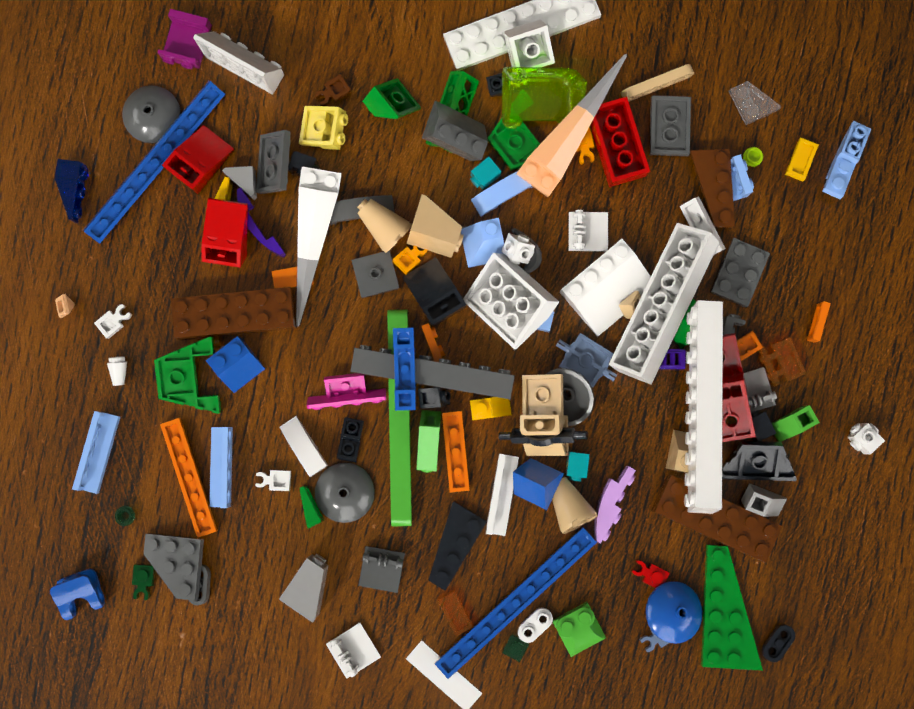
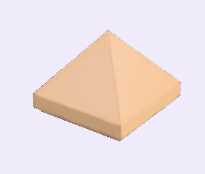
[55,294,75,318]

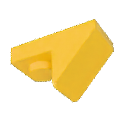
[470,397,512,420]

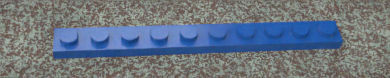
[83,81,225,244]
[435,527,597,679]

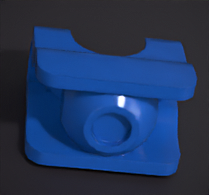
[50,568,105,620]

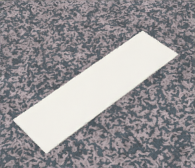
[406,640,482,709]

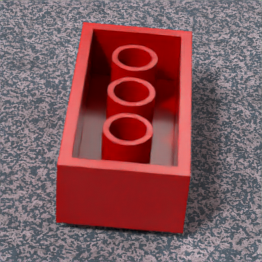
[590,97,650,187]

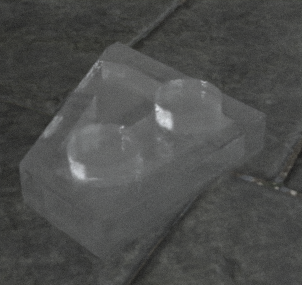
[729,81,781,125]

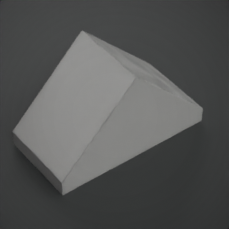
[222,166,257,201]

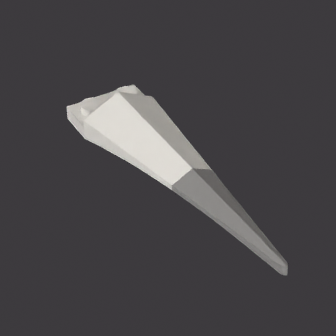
[296,167,342,327]

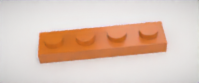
[442,411,470,493]

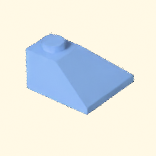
[461,218,504,268]

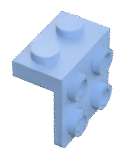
[731,155,754,201]

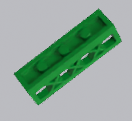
[426,71,479,153]

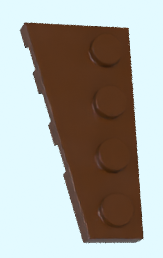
[690,149,735,228]

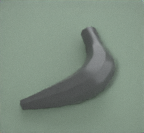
[511,228,542,274]

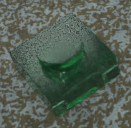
[502,634,529,662]

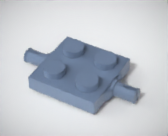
[556,333,617,388]

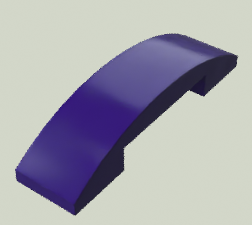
[237,188,287,258]

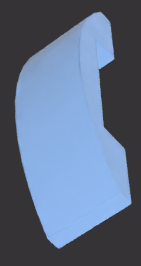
[471,171,533,217]

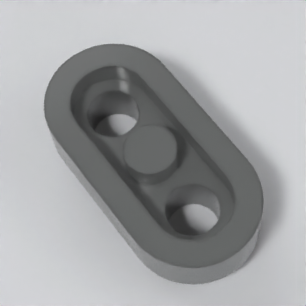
[189,564,211,605]

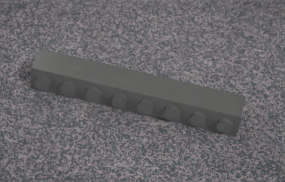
[350,345,515,399]

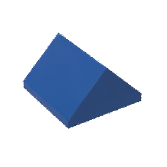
[513,458,564,510]

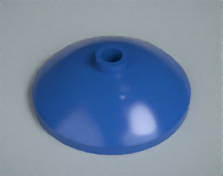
[646,582,702,644]

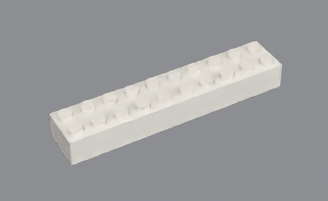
[684,300,723,514]

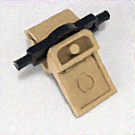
[499,374,588,456]

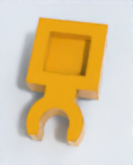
[576,128,594,165]
[393,246,428,275]

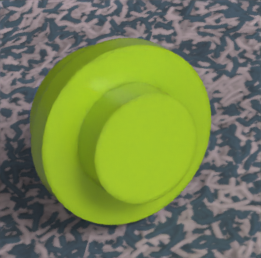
[743,147,763,167]

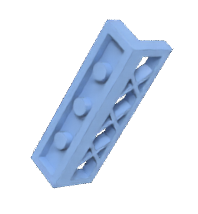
[72,411,120,494]
[210,427,233,508]

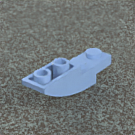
[822,121,871,199]

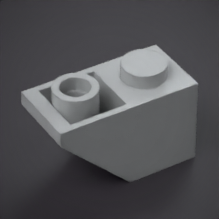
[741,483,787,517]

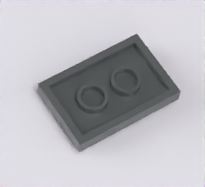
[649,96,691,156]
[256,130,291,194]
[710,238,770,308]

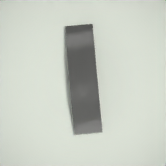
[329,195,395,225]

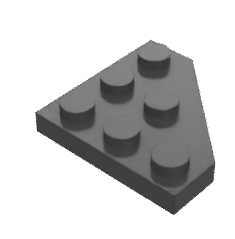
[143,533,204,601]

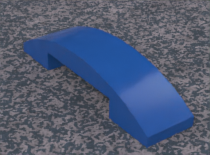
[393,328,416,411]

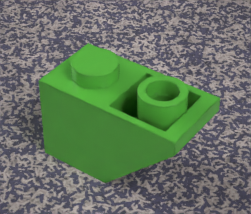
[772,405,820,442]

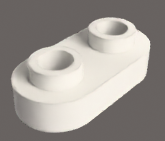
[518,608,553,643]

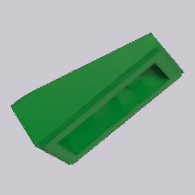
[300,485,324,529]

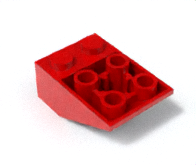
[162,125,234,194]
[201,198,248,268]

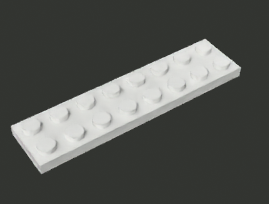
[443,0,601,71]

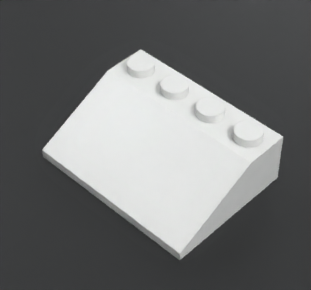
[193,31,284,95]
[560,239,651,337]
[463,253,559,349]

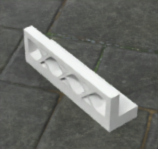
[486,454,519,536]

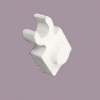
[94,304,132,339]
[255,470,291,491]

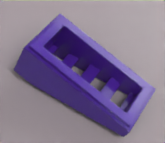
[659,349,685,370]

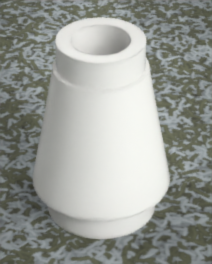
[107,356,127,386]

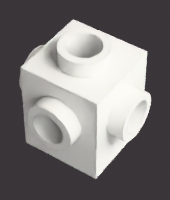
[502,233,535,265]
[847,423,885,454]

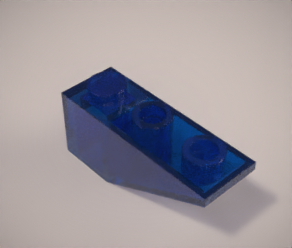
[55,159,89,223]

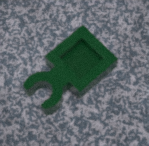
[132,564,155,600]

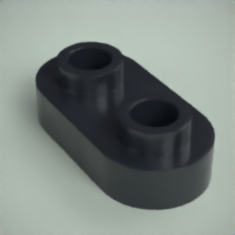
[762,624,795,662]

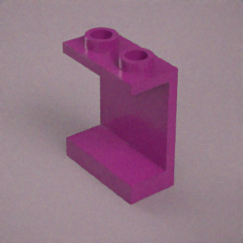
[158,9,212,69]

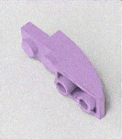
[594,466,636,544]

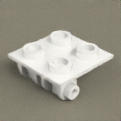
[569,210,608,251]
[326,623,381,678]

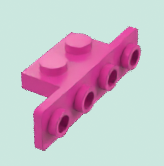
[307,373,387,410]

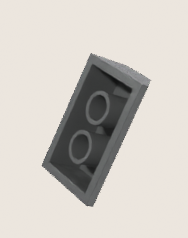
[422,101,488,161]

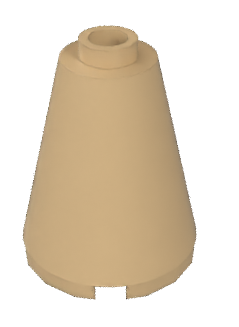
[357,199,412,253]
[552,477,598,534]

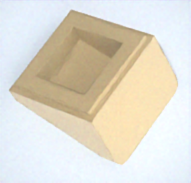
[619,291,641,319]

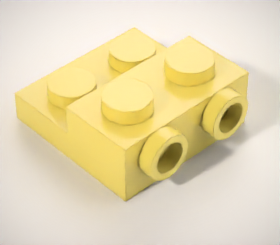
[299,106,348,150]

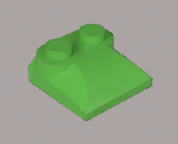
[552,602,606,657]

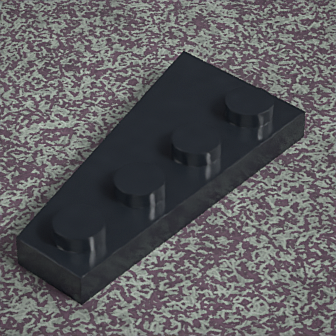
[428,501,487,591]

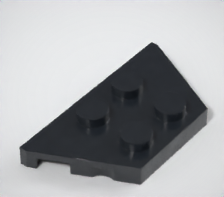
[722,441,797,481]

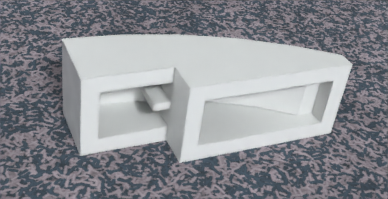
[280,416,328,477]

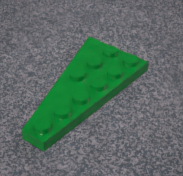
[701,544,763,671]

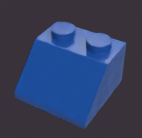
[206,336,265,393]

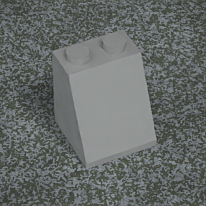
[279,554,328,623]

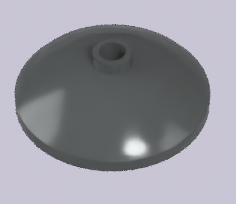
[122,86,181,144]
[545,368,595,426]
[315,463,375,523]

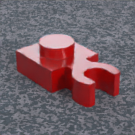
[631,560,670,588]

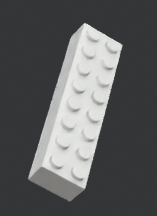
[609,223,719,385]

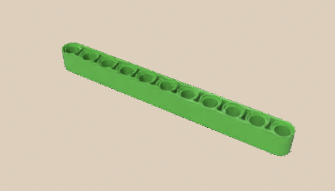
[387,309,412,526]

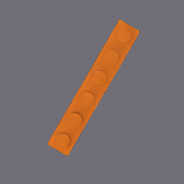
[160,418,218,538]

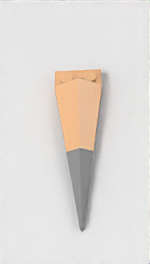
[516,54,627,197]

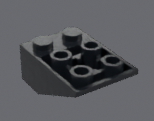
[402,257,466,327]

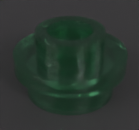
[115,506,135,526]

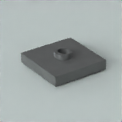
[352,250,400,298]

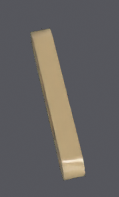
[621,64,694,102]

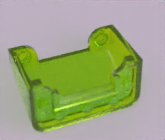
[502,67,587,129]

